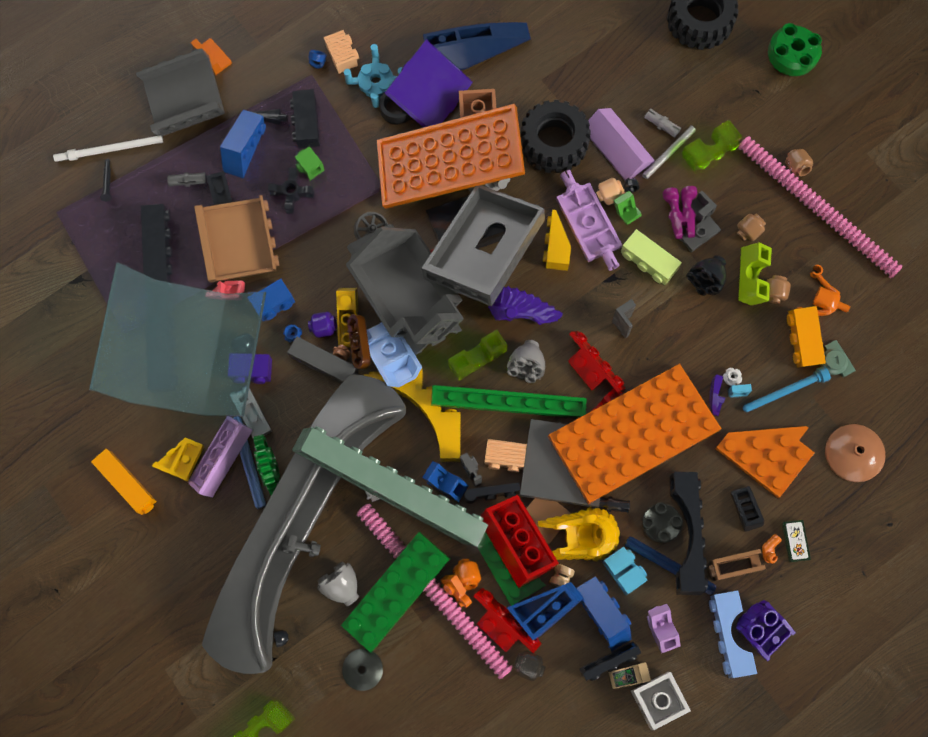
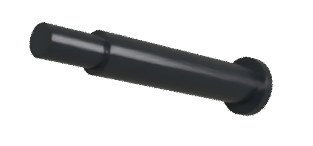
[100,159,112,202]

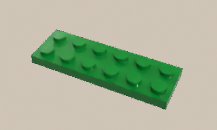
[341,532,450,653]

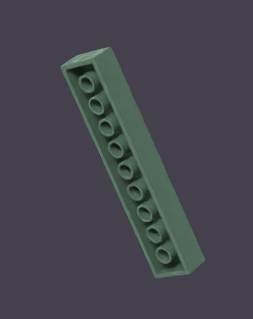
[292,426,488,547]

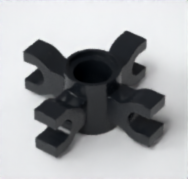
[268,168,315,214]

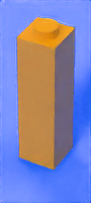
[91,448,157,515]

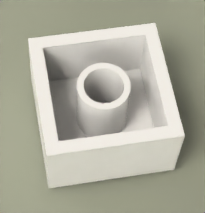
[631,672,691,730]

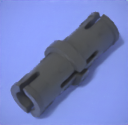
[167,172,207,187]

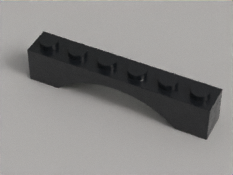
[669,472,708,595]

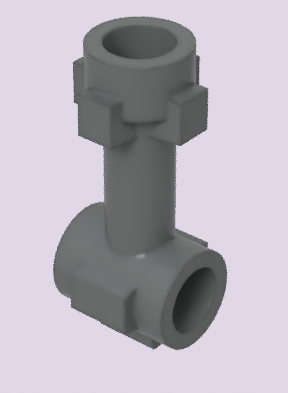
[282,535,321,557]

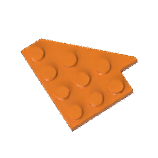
[715,426,815,498]

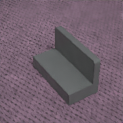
[612,299,636,338]

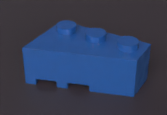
[220,110,266,178]
[576,576,632,652]
[507,582,584,640]

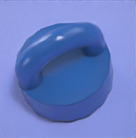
[308,50,327,69]

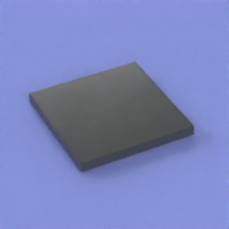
[520,419,600,508]

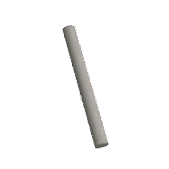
[642,126,696,179]

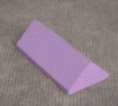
[588,108,655,181]
[188,415,252,498]

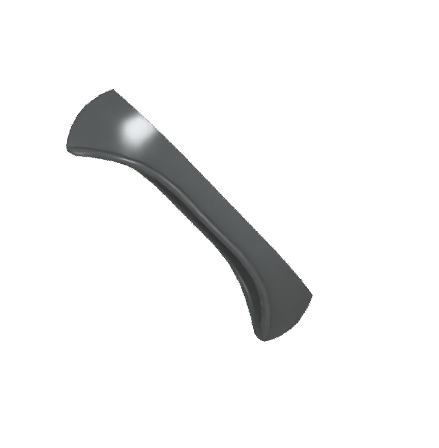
[202,375,406,674]

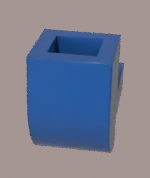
[422,461,469,502]

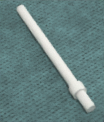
[53,135,163,162]

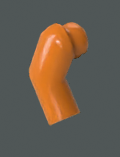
[762,534,782,564]

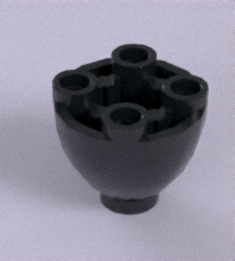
[686,255,726,296]

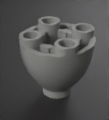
[507,340,545,383]
[317,561,359,606]

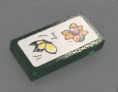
[782,520,811,563]

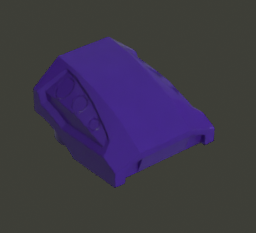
[736,600,796,661]

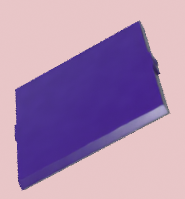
[385,39,473,128]

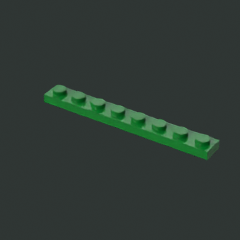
[431,385,587,418]

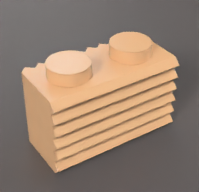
[323,30,359,74]
[485,439,527,472]

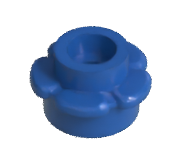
[283,325,302,342]

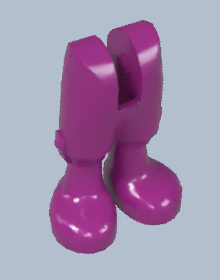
[663,186,698,239]

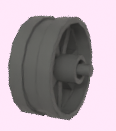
[354,212,388,240]

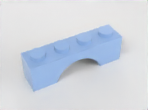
[709,591,757,678]

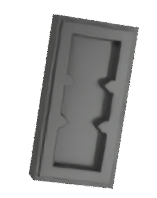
[680,216,721,253]

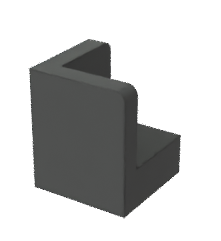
[691,191,717,223]

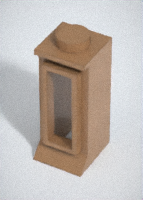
[708,549,766,581]

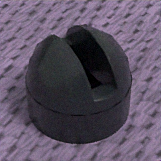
[624,177,640,193]
[273,630,289,647]

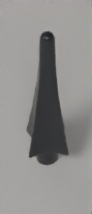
[240,109,288,126]

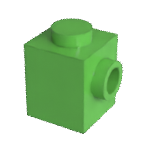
[295,146,325,180]

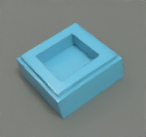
[728,384,752,397]

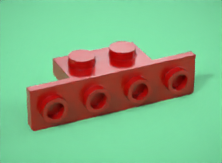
[568,331,626,393]
[473,588,542,653]

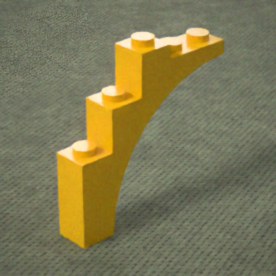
[364,369,461,462]

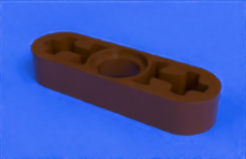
[347,314,371,369]

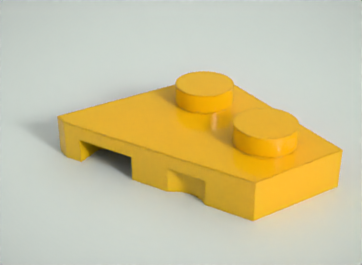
[152,438,204,482]

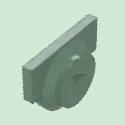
[820,340,856,378]

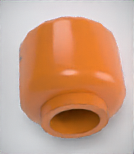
[453,559,481,590]

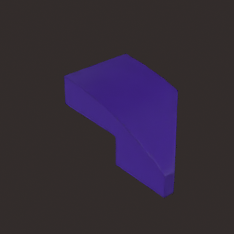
[710,374,725,417]

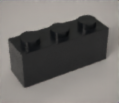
[290,89,320,149]

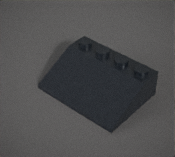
[426,196,506,249]

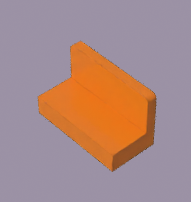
[190,38,232,75]

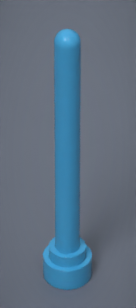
[743,366,831,412]

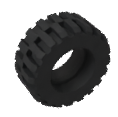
[667,0,739,50]
[520,100,591,173]

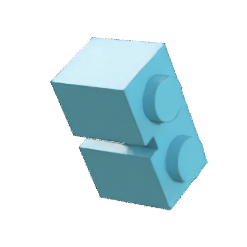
[602,547,648,596]

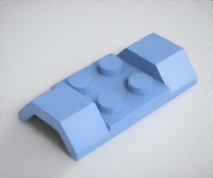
[367,322,422,388]

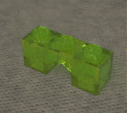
[682,120,742,171]
[448,330,507,381]
[233,700,296,737]

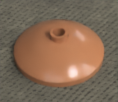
[825,424,885,482]

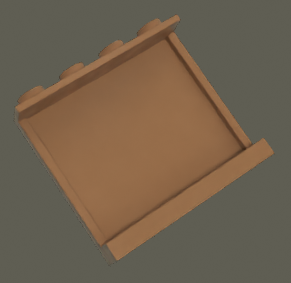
[194,195,280,283]

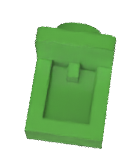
[614,191,642,225]

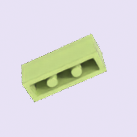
[621,229,682,285]

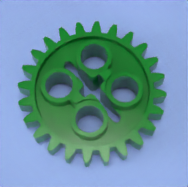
[253,434,281,496]

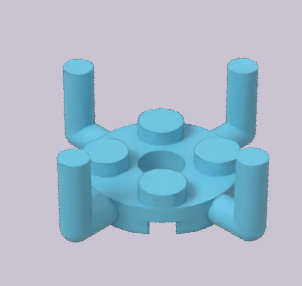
[344,44,403,108]

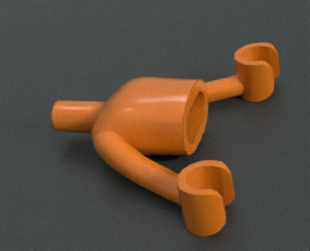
[796,265,850,316]

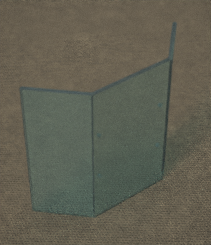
[89,263,266,416]

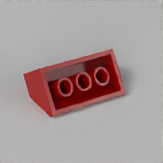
[480,495,559,588]

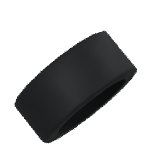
[379,92,411,125]

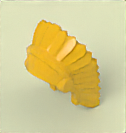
[538,507,620,561]

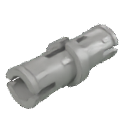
[645,109,681,138]

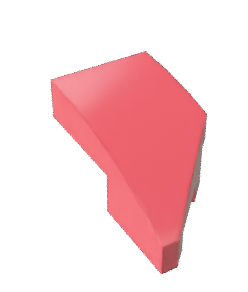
[205,281,245,301]

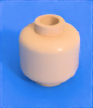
[596,178,625,205]

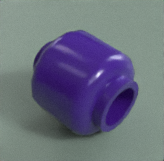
[308,312,337,338]

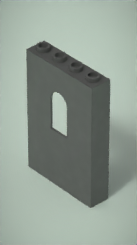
[422,185,545,306]

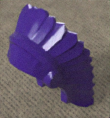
[488,286,563,325]

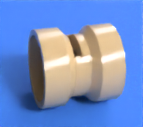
[549,564,575,587]

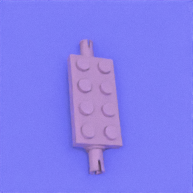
[556,170,622,271]

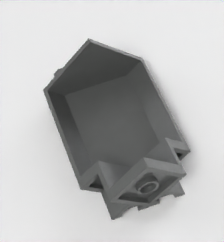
[346,224,464,355]

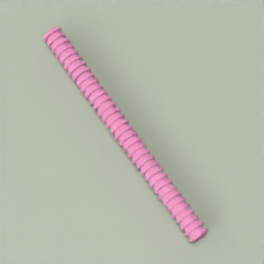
[738,136,902,278]
[357,503,513,679]

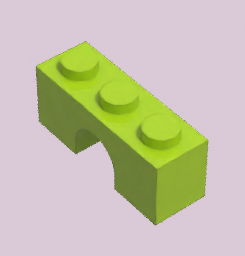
[738,242,772,306]

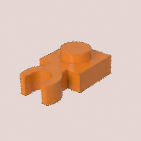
[441,575,472,608]

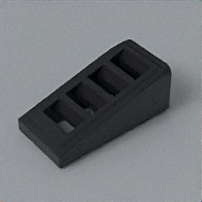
[731,486,765,532]

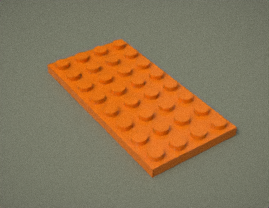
[377,104,525,209]
[548,364,722,504]

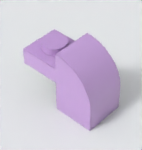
[647,604,680,653]

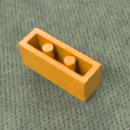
[787,306,826,368]

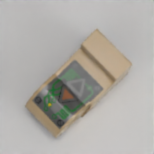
[608,662,651,689]

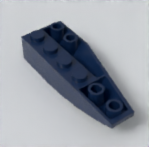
[423,22,531,70]

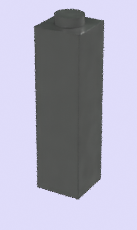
[287,336,359,384]

